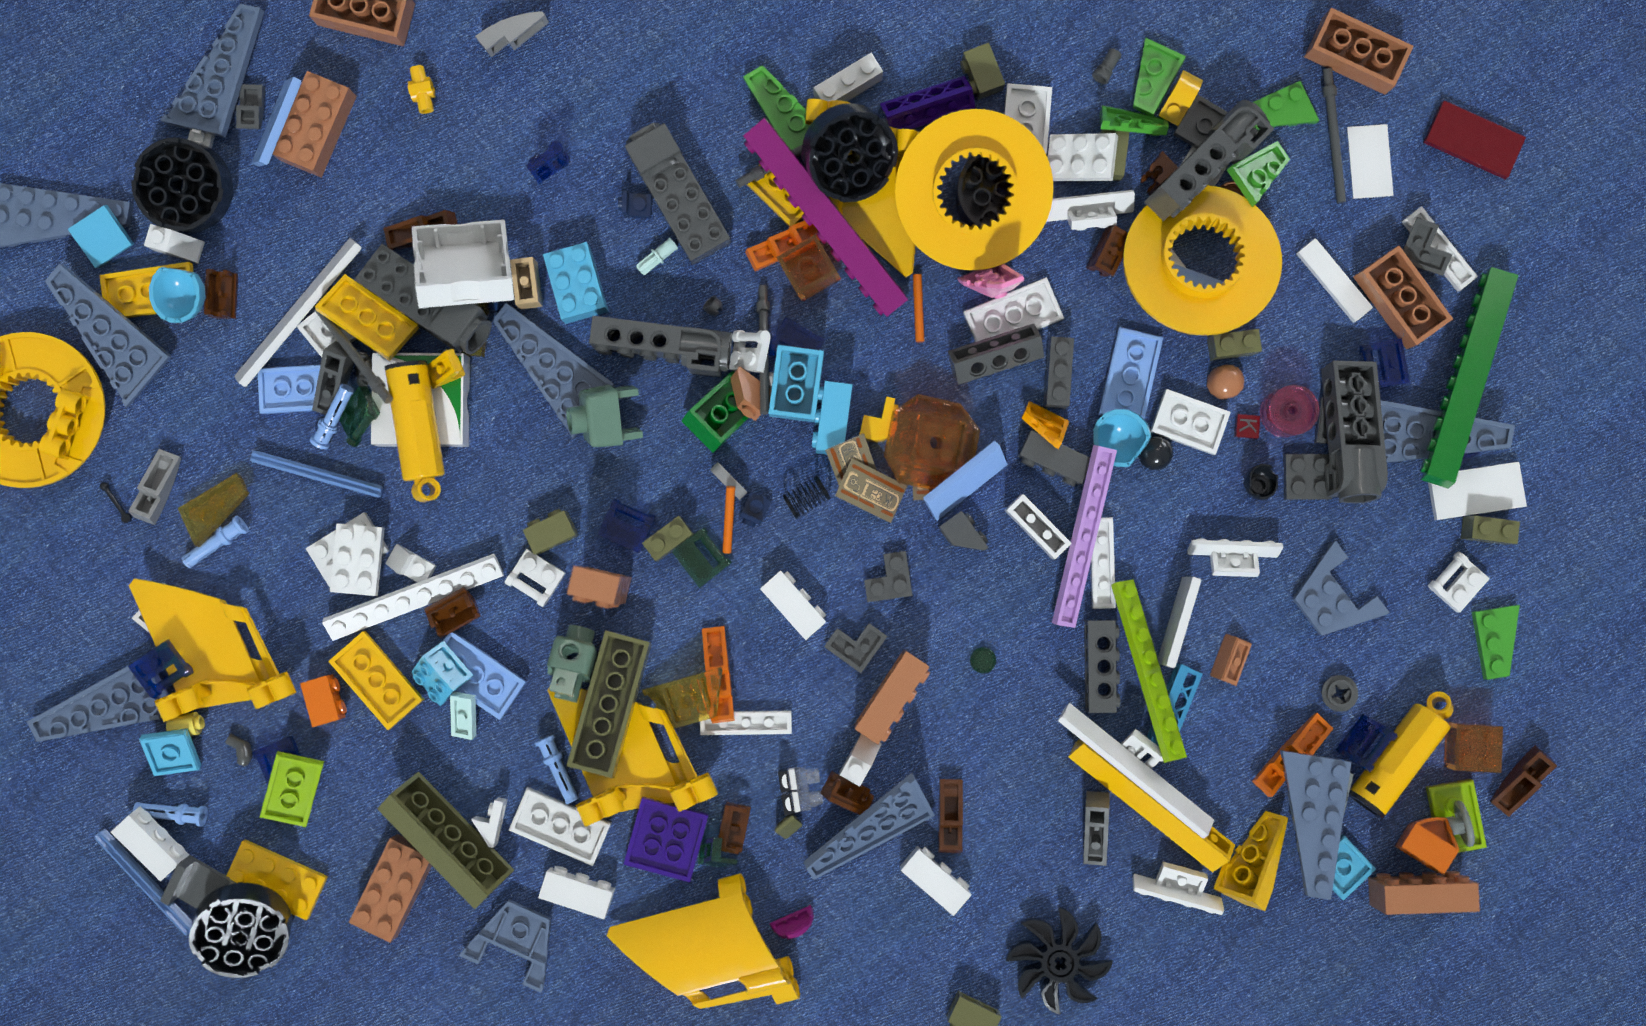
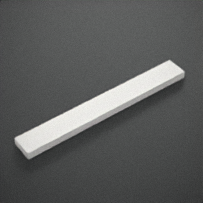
[234,238,362,387]
[1058,703,1214,839]

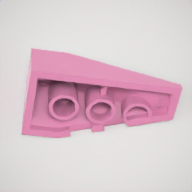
[957,264,1024,299]

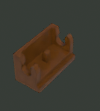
[1140,151,1178,195]
[1086,225,1128,277]
[204,269,238,319]
[424,587,481,638]
[820,771,874,815]
[716,802,751,854]

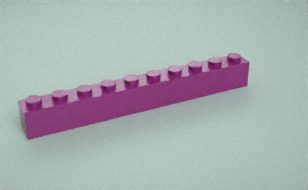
[743,118,909,317]

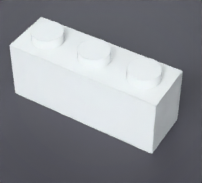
[813,53,883,101]
[1004,494,1072,559]
[760,571,826,640]
[111,806,189,881]
[900,846,971,916]
[538,866,616,919]

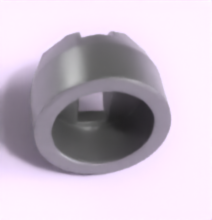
[703,295,723,316]

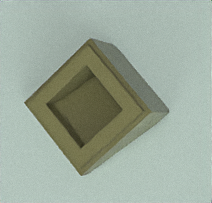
[775,814,802,839]

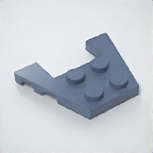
[1292,541,1390,636]
[459,899,551,993]

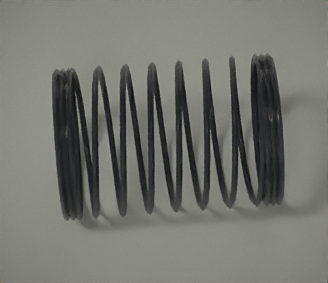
[782,475,831,519]

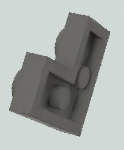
[1403,217,1453,276]
[864,551,912,602]
[824,623,888,673]

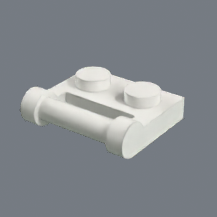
[729,330,771,373]
[505,549,566,607]
[1428,551,1490,612]
[1121,729,1163,769]

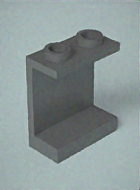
[160,855,236,909]

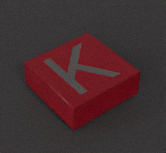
[1234,414,1260,439]

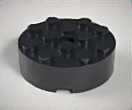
[802,103,898,202]
[131,137,233,233]
[955,154,1011,228]
[189,882,292,978]

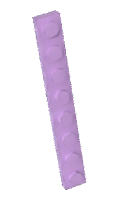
[1052,445,1117,628]

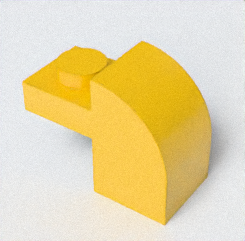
[1158,70,1203,126]
[860,397,899,442]

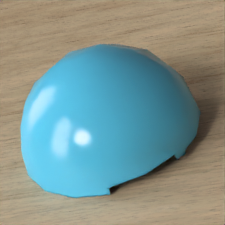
[149,267,206,323]
[1093,409,1151,467]

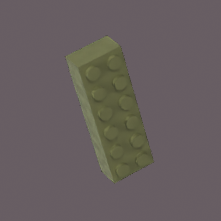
[566,630,652,778]
[378,771,514,909]

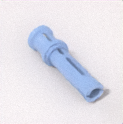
[310,384,354,450]
[181,516,249,568]
[535,734,579,804]
[133,802,208,827]

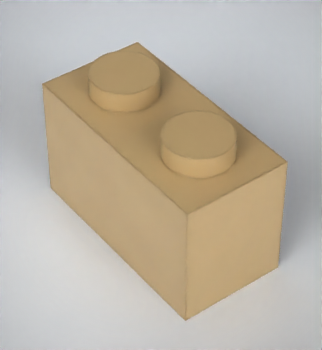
[510,257,543,309]

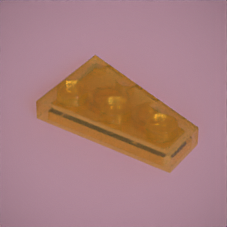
[178,473,249,547]

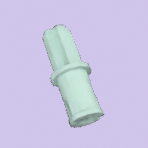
[636,237,678,275]

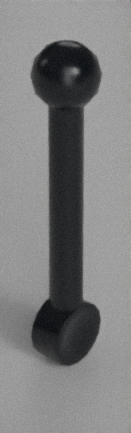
[100,482,132,523]

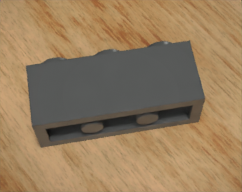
[1043,336,1074,409]
[1017,430,1090,487]

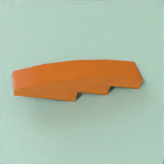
[745,220,821,272]
[702,626,735,724]
[1252,713,1334,797]

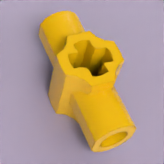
[407,65,436,114]

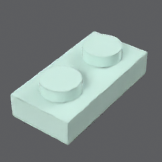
[450,691,476,740]

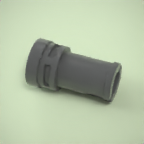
[1092,48,1121,84]

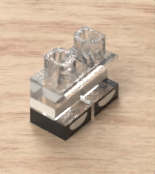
[778,766,824,816]

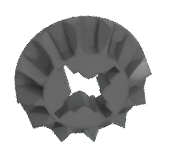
[355,352,372,388]
[1320,675,1358,712]

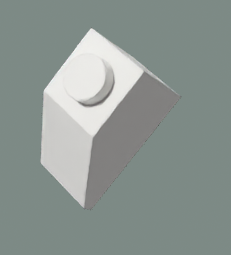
[144,224,205,263]
[840,734,882,786]

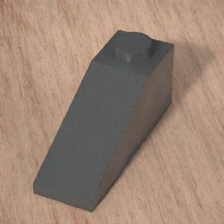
[312,341,357,415]
[1083,791,1110,866]

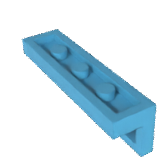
[1147,663,1203,746]

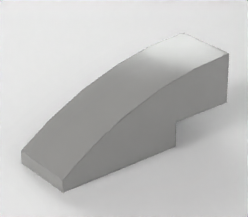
[475,11,549,57]
[129,449,181,525]

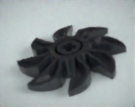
[1006,907,1113,1015]

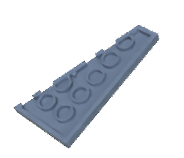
[160,4,264,138]
[0,183,134,248]
[45,264,172,407]
[492,303,615,439]
[27,655,172,742]
[1280,750,1352,900]

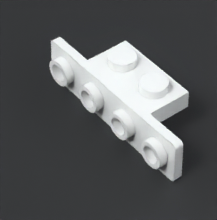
[1046,190,1135,231]
[1187,538,1283,577]
[1132,862,1224,915]

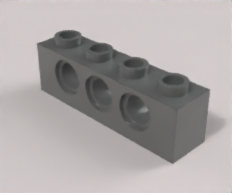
[948,323,1044,385]
[1084,620,1120,713]

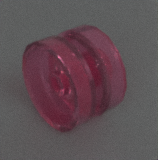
[1260,385,1320,438]

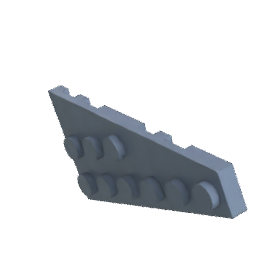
[1381,400,1515,463]
[803,773,935,880]

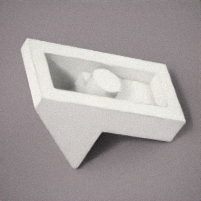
[385,544,437,582]
[472,797,508,848]

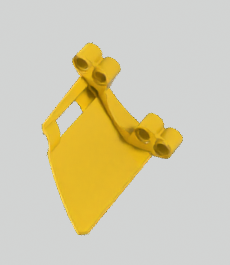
[805,99,921,277]
[129,578,296,722]
[547,687,718,827]
[606,873,800,1009]

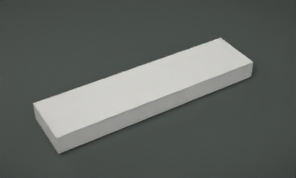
[1402,206,1478,292]
[1296,238,1373,323]
[1090,517,1116,609]
[700,710,792,735]

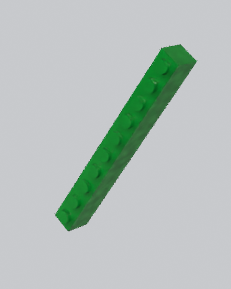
[1420,267,1518,489]

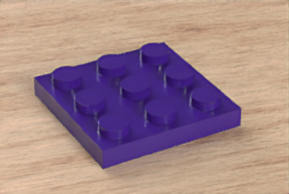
[623,796,709,882]

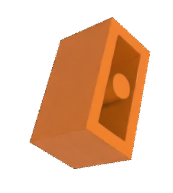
[300,674,347,728]

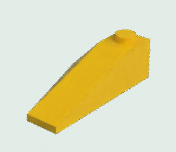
[1213,811,1288,911]

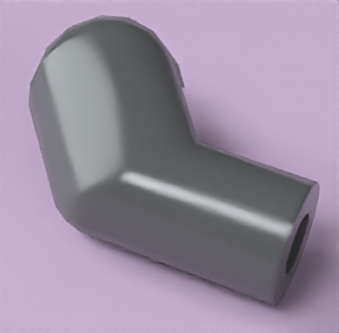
[226,734,252,766]

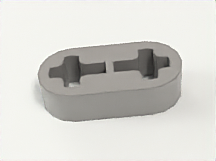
[710,462,748,500]

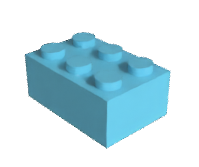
[543,242,609,324]
[769,345,824,423]
[812,381,852,455]

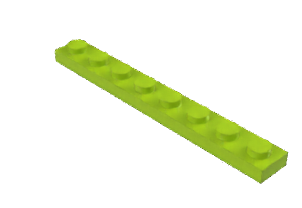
[1111,579,1187,763]

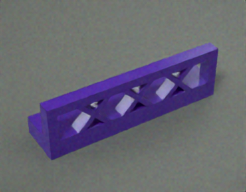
[880,76,976,129]

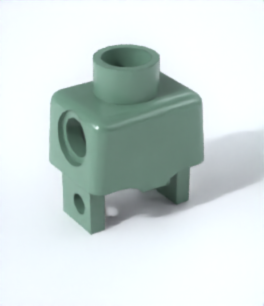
[566,384,643,447]
[547,625,598,703]

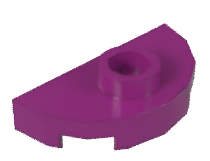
[769,905,814,939]

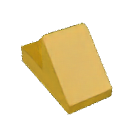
[428,349,465,389]

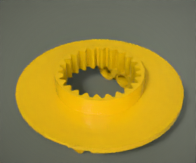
[895,109,1053,270]
[1123,185,1282,335]
[0,332,105,488]

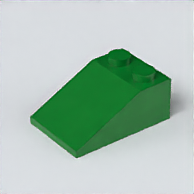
[681,371,749,453]

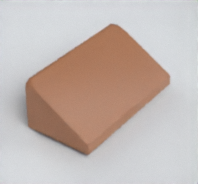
[1210,634,1252,686]

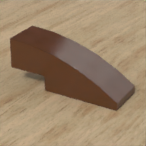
[383,210,458,250]
[1490,745,1557,817]
[938,779,963,853]

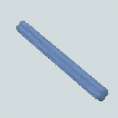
[250,450,383,498]
[94,829,193,935]

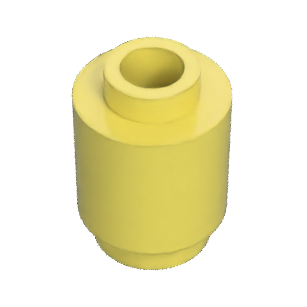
[166,712,205,736]

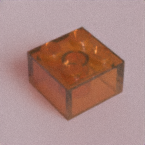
[776,234,841,302]
[1444,722,1503,773]

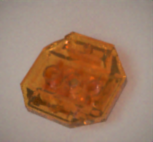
[884,394,980,490]

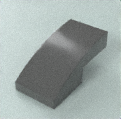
[236,84,265,130]

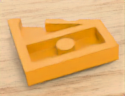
[1021,401,1069,449]

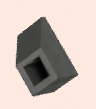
[938,511,988,551]

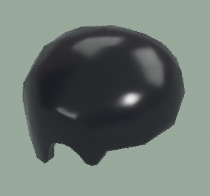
[1138,436,1173,470]
[1243,463,1278,500]

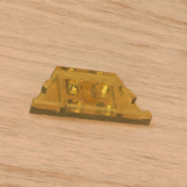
[642,667,722,728]

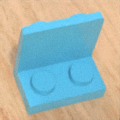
[411,641,473,706]

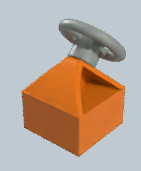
[1395,800,1475,874]

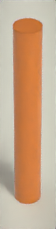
[913,274,924,342]
[722,486,735,554]

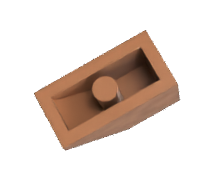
[730,366,772,421]

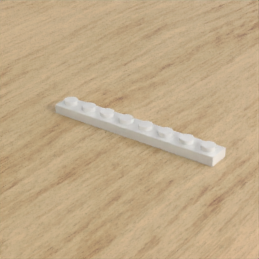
[322,554,503,641]

